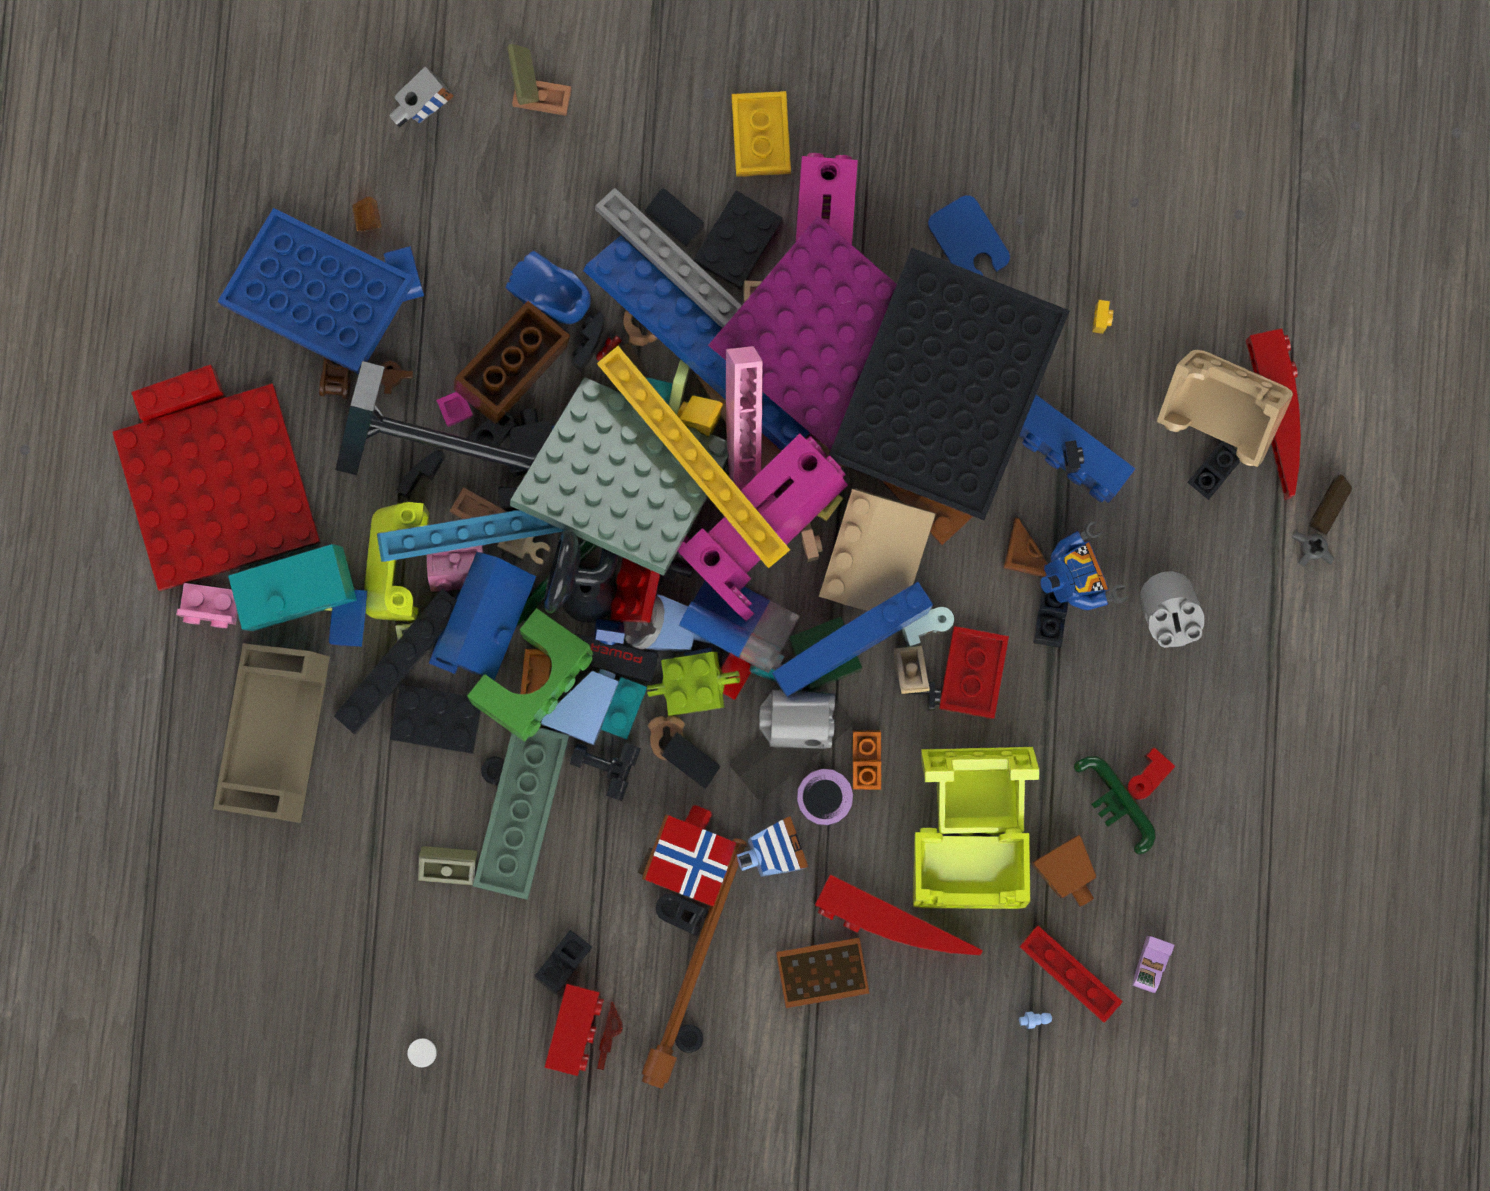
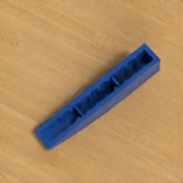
[772,582,933,697]

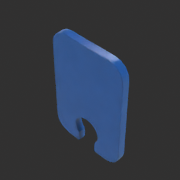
[928,196,1010,276]

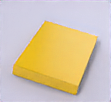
[732,91,791,177]

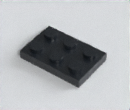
[693,190,783,290]
[390,684,481,754]

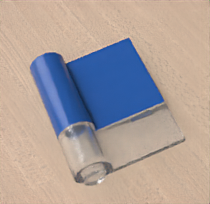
[679,580,800,673]

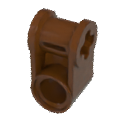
[319,357,351,399]

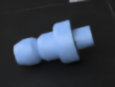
[1019,1012,1052,1029]

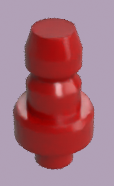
[596,335,622,361]

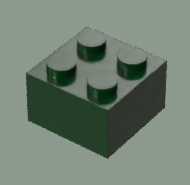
[788,617,862,692]

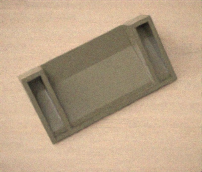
[213,643,330,823]

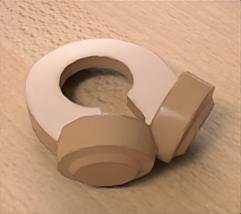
[623,310,658,346]
[648,716,685,760]

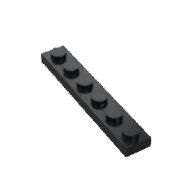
[334,588,457,734]

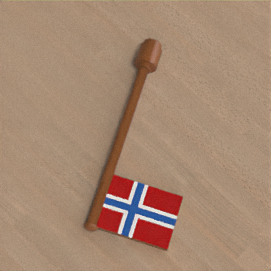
[641,814,748,1089]

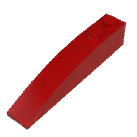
[1245,328,1301,500]
[815,874,983,956]

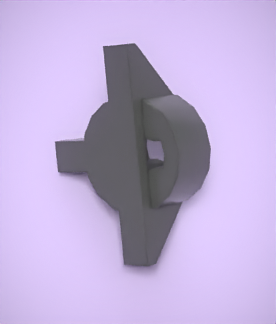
[1292,531,1334,567]

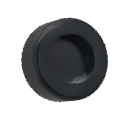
[481,757,505,785]
[675,1024,703,1053]

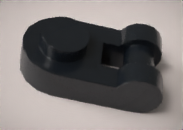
[655,894,709,936]

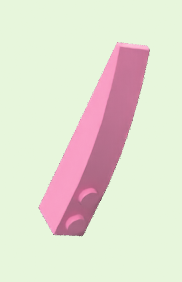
[726,346,763,491]

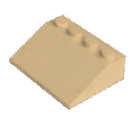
[819,488,936,611]

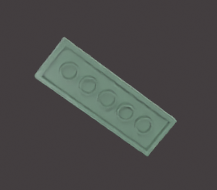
[473,728,569,900]

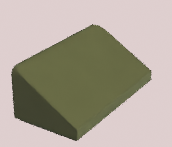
[507,44,539,105]
[418,846,477,885]

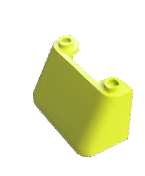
[364,502,430,622]
[913,828,1030,909]

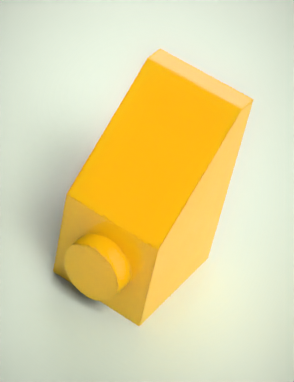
[677,396,723,437]

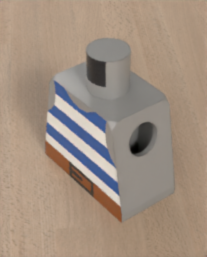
[389,67,454,127]

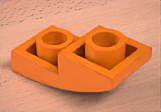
[852,730,881,790]

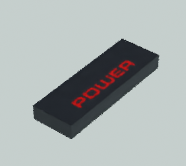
[577,634,659,683]

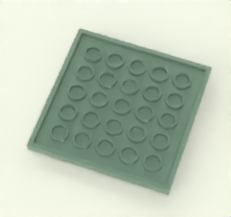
[510,377,729,576]

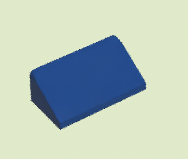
[329,590,367,647]

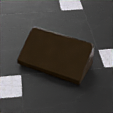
[1309,474,1352,535]

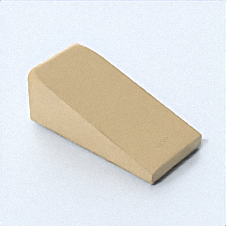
[894,646,929,694]

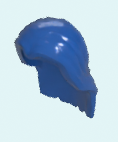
[505,251,591,324]

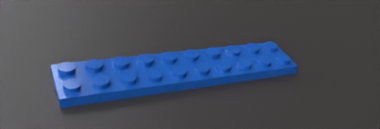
[583,235,811,451]

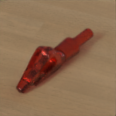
[597,1002,623,1070]

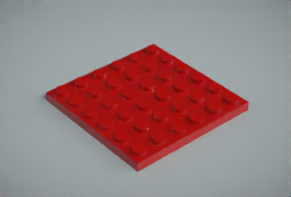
[112,383,321,591]

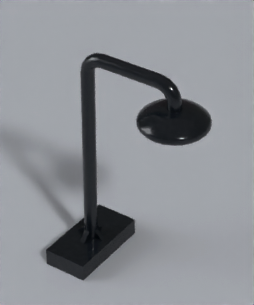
[335,361,618,613]

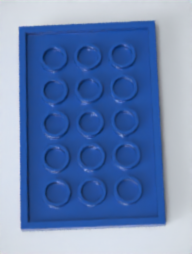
[218,208,415,374]

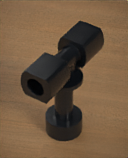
[570,743,641,801]

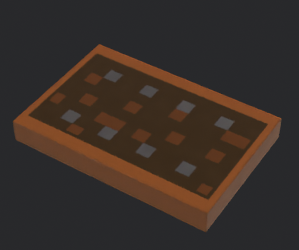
[776,937,870,1008]

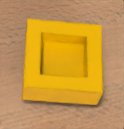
[1092,300,1113,334]

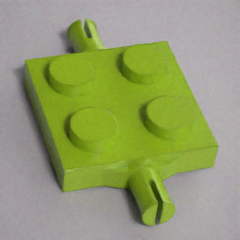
[647,652,740,716]

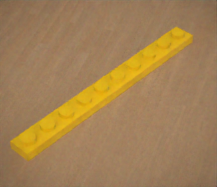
[597,346,790,568]

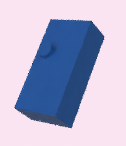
[435,552,536,681]

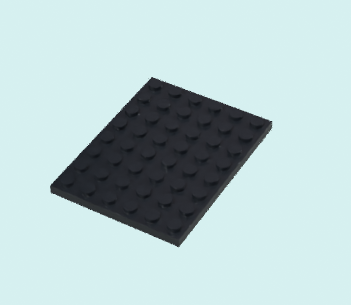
[828,247,1070,521]

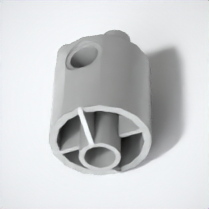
[1140,571,1204,648]
[759,690,835,749]

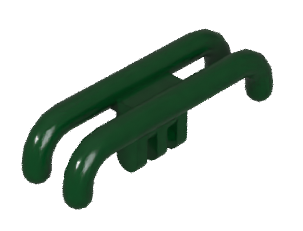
[1074,756,1156,855]

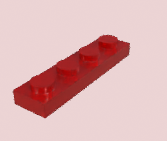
[1018,925,1123,1023]

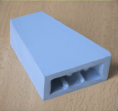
[541,669,619,745]

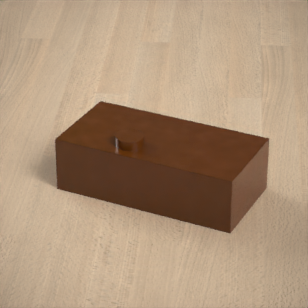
[453,301,570,424]

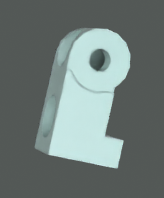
[901,607,954,647]

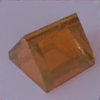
[352,197,382,231]

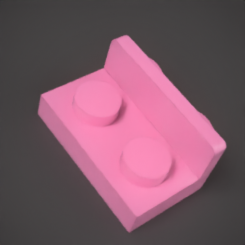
[427,545,483,592]
[176,583,238,628]

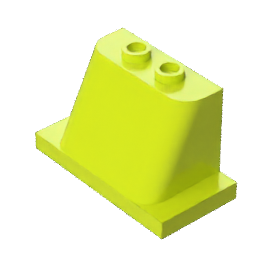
[921,747,1039,836]

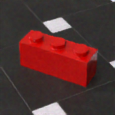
[131,364,225,422]
[544,984,604,1076]

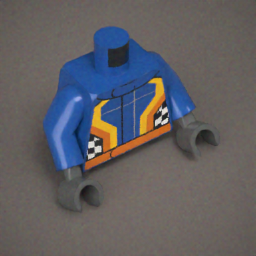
[1041,521,1128,610]

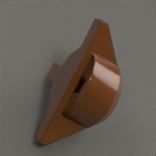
[380,361,413,394]

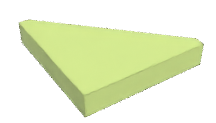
[669,359,690,415]

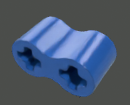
[383,246,424,302]

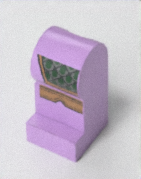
[1133,936,1174,993]

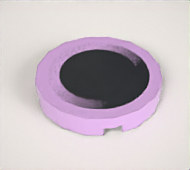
[797,769,853,825]

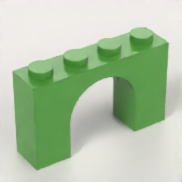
[467,608,593,742]

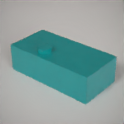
[228,544,357,631]

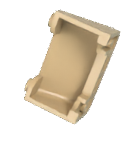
[1157,350,1293,467]

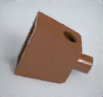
[1031,835,1096,907]

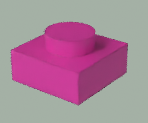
[437,392,474,427]

